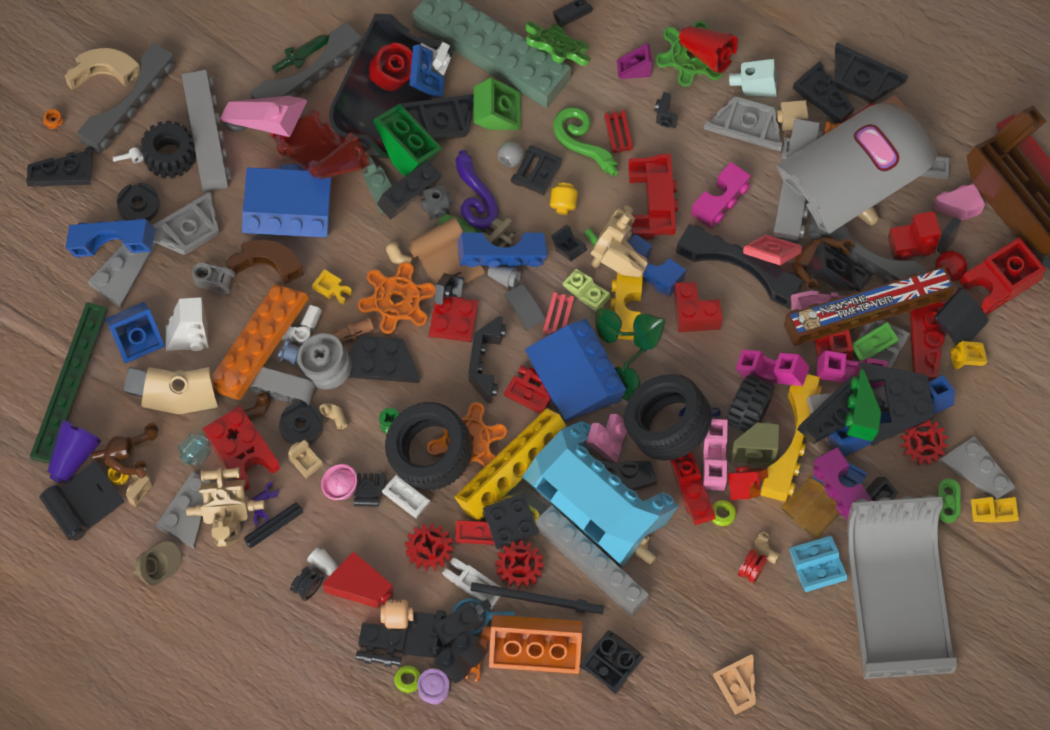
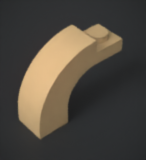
[64,48,140,91]

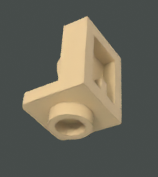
[126,473,152,507]

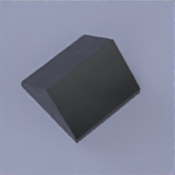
[806,241,856,291]

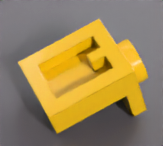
[950,341,988,369]

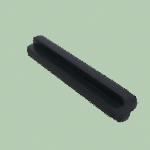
[244,502,303,548]

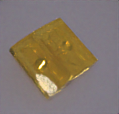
[781,477,840,539]

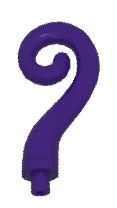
[455,150,499,230]

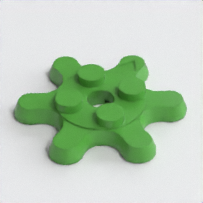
[525,21,591,66]
[655,21,723,87]

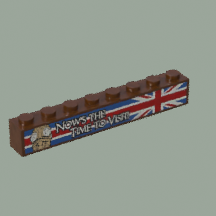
[784,266,955,346]

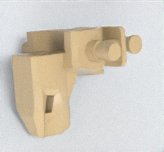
[590,205,648,277]
[186,467,265,547]

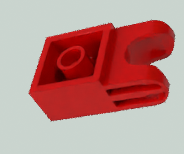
[959,237,1046,315]
[202,406,280,492]

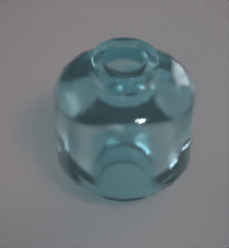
[178,433,211,466]

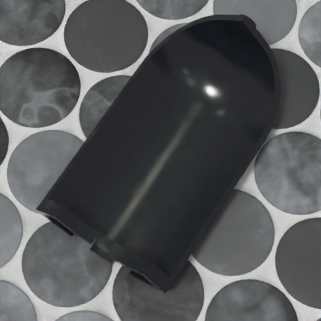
[329,13,453,159]

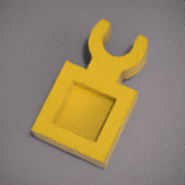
[312,269,352,304]

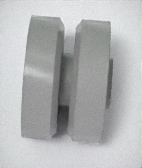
[297,333,352,390]

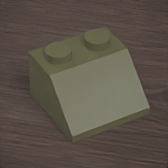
[730,421,779,465]

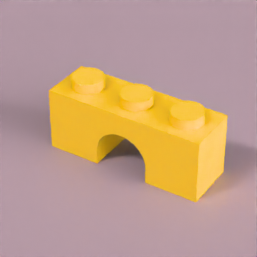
[610,273,643,340]

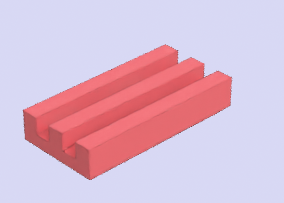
[543,292,574,334]

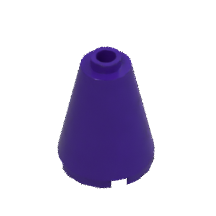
[47,420,102,484]

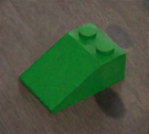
[373,104,443,177]

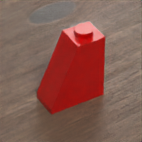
[323,552,394,609]

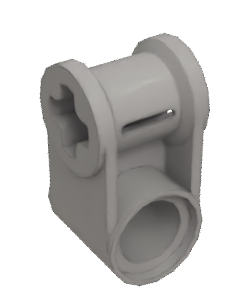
[192,262,235,295]

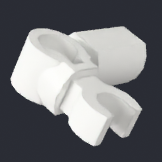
[282,305,322,346]

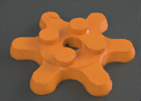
[358,262,436,334]
[427,402,507,477]

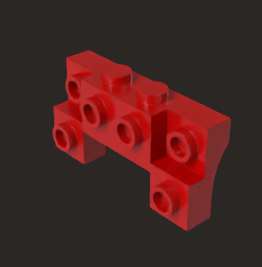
[628,154,678,239]

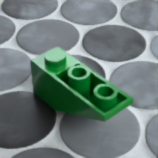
[845,369,881,441]

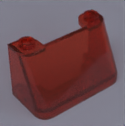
[274,109,370,180]

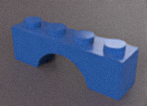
[65,218,155,257]
[457,233,547,267]

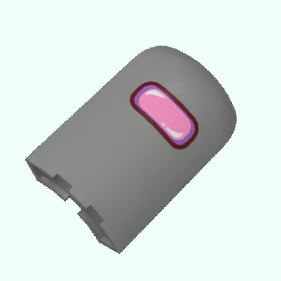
[776,103,937,234]

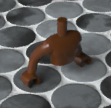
[792,237,855,291]
[92,423,159,478]

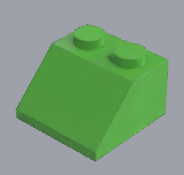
[474,78,521,130]

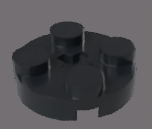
[117,183,160,221]
[279,403,323,445]

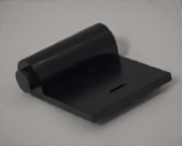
[39,461,125,541]

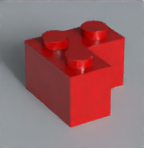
[888,211,941,260]
[673,282,722,333]

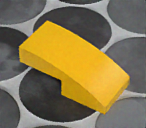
[971,497,1019,523]

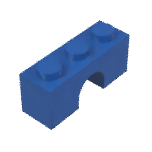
[628,234,686,297]

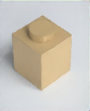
[776,101,808,130]

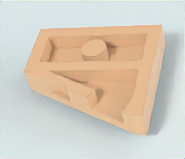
[713,654,756,715]

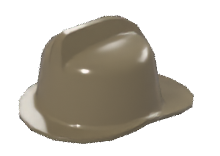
[133,541,181,585]

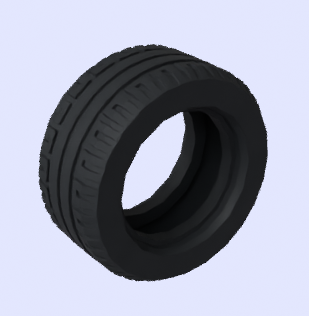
[624,374,712,460]
[385,402,473,490]

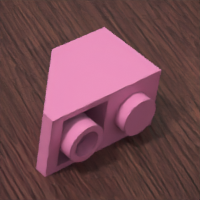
[933,184,985,221]

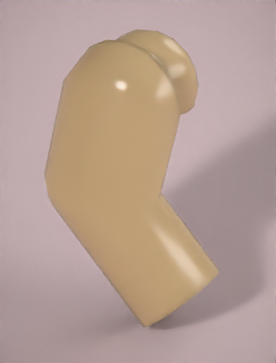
[386,241,413,265]
[319,403,348,430]

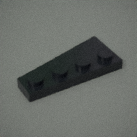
[797,375,886,444]

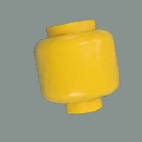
[550,183,578,215]

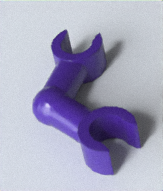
[251,482,279,527]

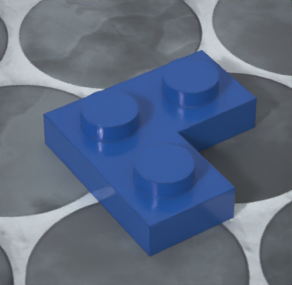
[410,44,445,98]

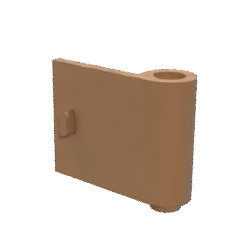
[408,217,485,287]

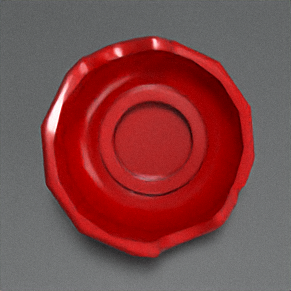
[935,250,968,282]

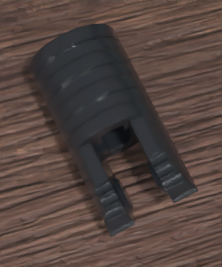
[553,0,593,27]

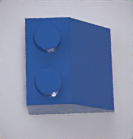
[105,302,165,364]

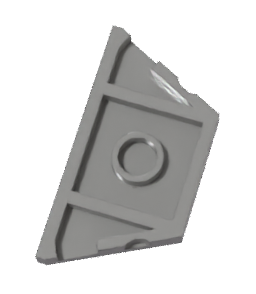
[704,96,782,152]
[152,192,219,255]

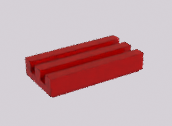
[604,110,633,153]

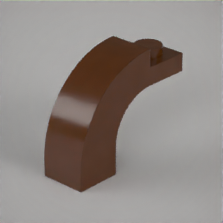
[226,240,304,284]

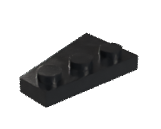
[792,61,854,123]
[601,461,658,491]

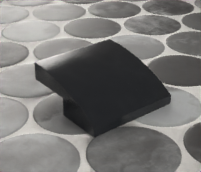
[934,287,989,346]

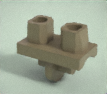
[482,218,516,248]

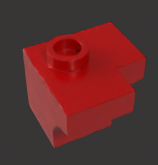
[814,330,853,361]
[728,466,768,500]

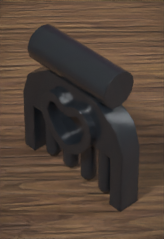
[353,473,385,507]

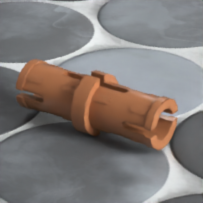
[329,318,374,343]

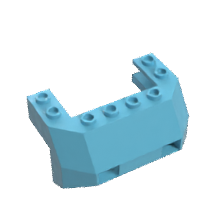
[522,421,679,567]

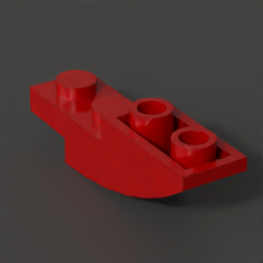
[669,452,716,526]

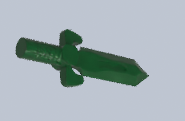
[272,35,330,73]

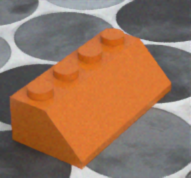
[489,615,583,674]

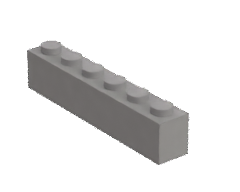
[182,70,231,192]
[773,119,822,244]
[536,505,649,618]

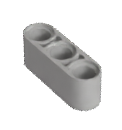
[249,367,316,406]

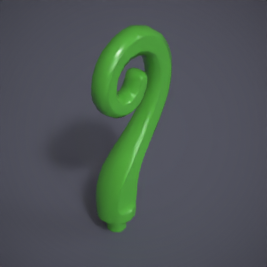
[553,107,618,177]

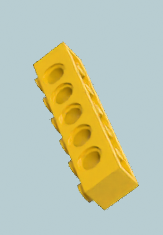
[454,408,567,521]

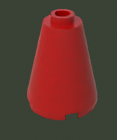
[679,26,738,74]

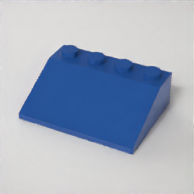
[242,167,332,237]
[525,318,626,422]

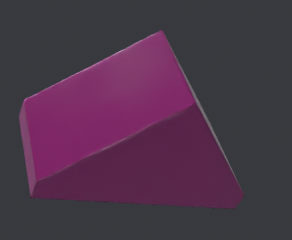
[617,43,652,79]

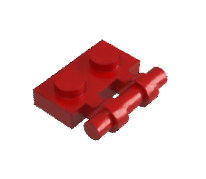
[504,365,551,414]

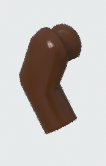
[243,392,270,419]

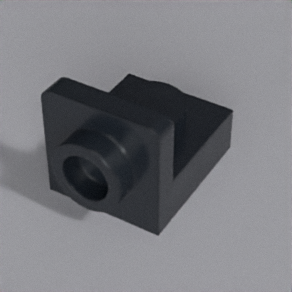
[434,273,464,305]

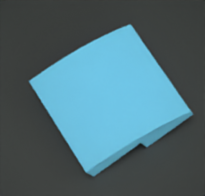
[789,536,847,592]

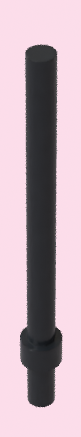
[470,582,604,615]

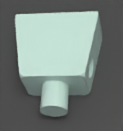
[729,59,777,97]

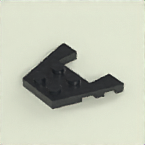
[858,362,934,446]

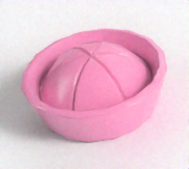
[321,464,358,500]

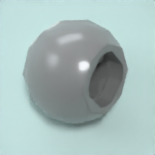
[497,141,524,168]

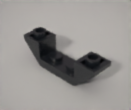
[468,316,507,404]

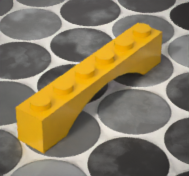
[760,374,822,502]

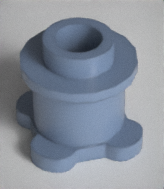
[278,339,301,366]

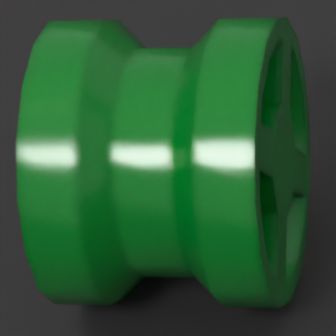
[379,408,399,434]

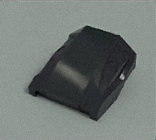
[579,630,645,694]

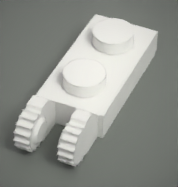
[442,558,502,610]

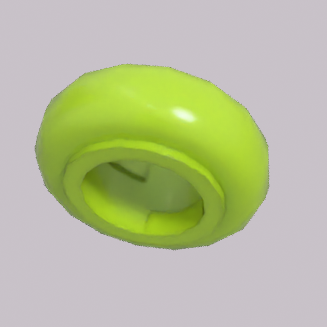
[712,500,736,526]
[394,665,421,693]

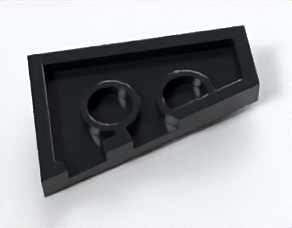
[26,147,93,187]

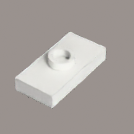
[382,474,430,519]

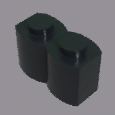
[434,630,487,684]

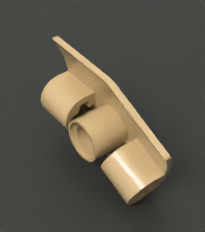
[141,367,218,414]

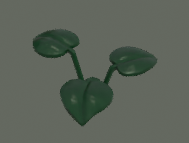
[595,308,665,402]

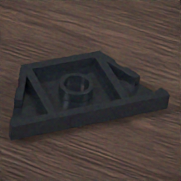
[835,43,908,103]
[401,94,474,141]
[348,335,419,383]

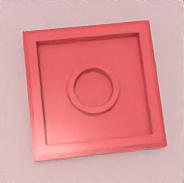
[743,234,802,265]

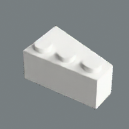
[165,297,209,351]

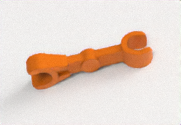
[465,626,491,683]

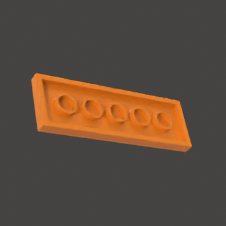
[212,284,309,401]

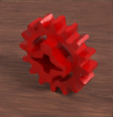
[900,420,948,465]
[405,523,453,572]
[496,540,544,590]

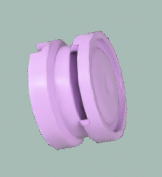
[418,669,449,704]

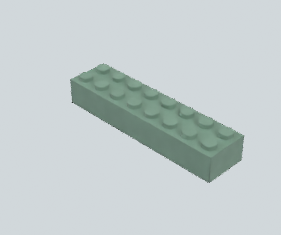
[412,0,571,109]

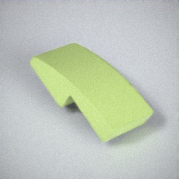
[563,269,611,311]

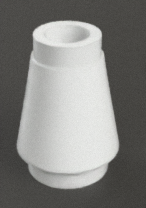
[307,547,339,576]

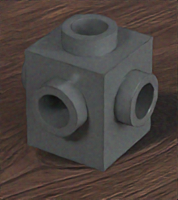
[421,185,452,220]

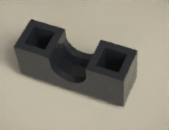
[377,160,442,220]

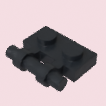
[356,622,407,667]

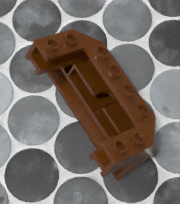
[967,105,1050,255]

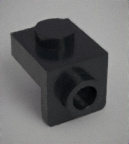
[654,92,678,128]
[551,225,587,262]

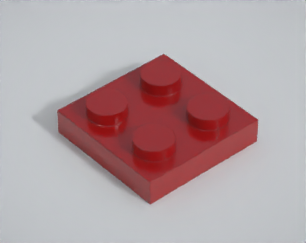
[429,297,478,342]

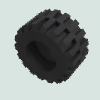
[141,121,196,179]
[727,374,774,432]

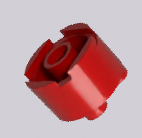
[369,43,413,91]

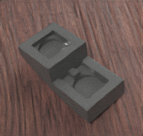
[504,283,546,330]

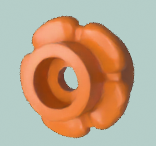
[43,109,64,129]

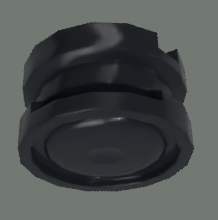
[290,566,324,601]

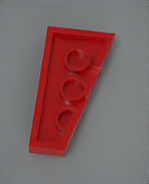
[909,300,948,381]

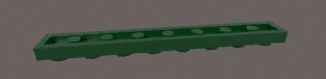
[30,302,108,464]

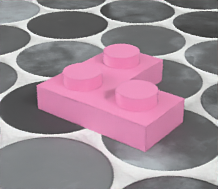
[586,414,627,462]

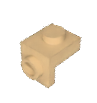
[288,440,323,479]

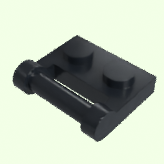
[510,145,563,195]

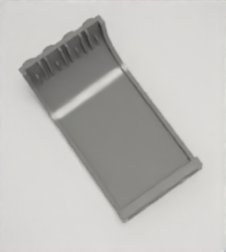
[847,495,957,679]

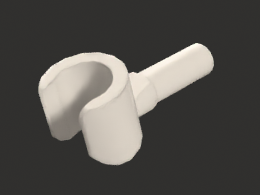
[113,147,144,163]

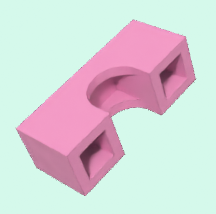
[703,419,728,491]

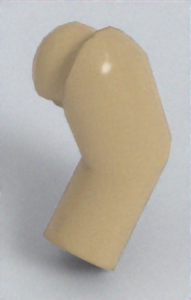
[755,532,780,564]
[635,535,657,566]

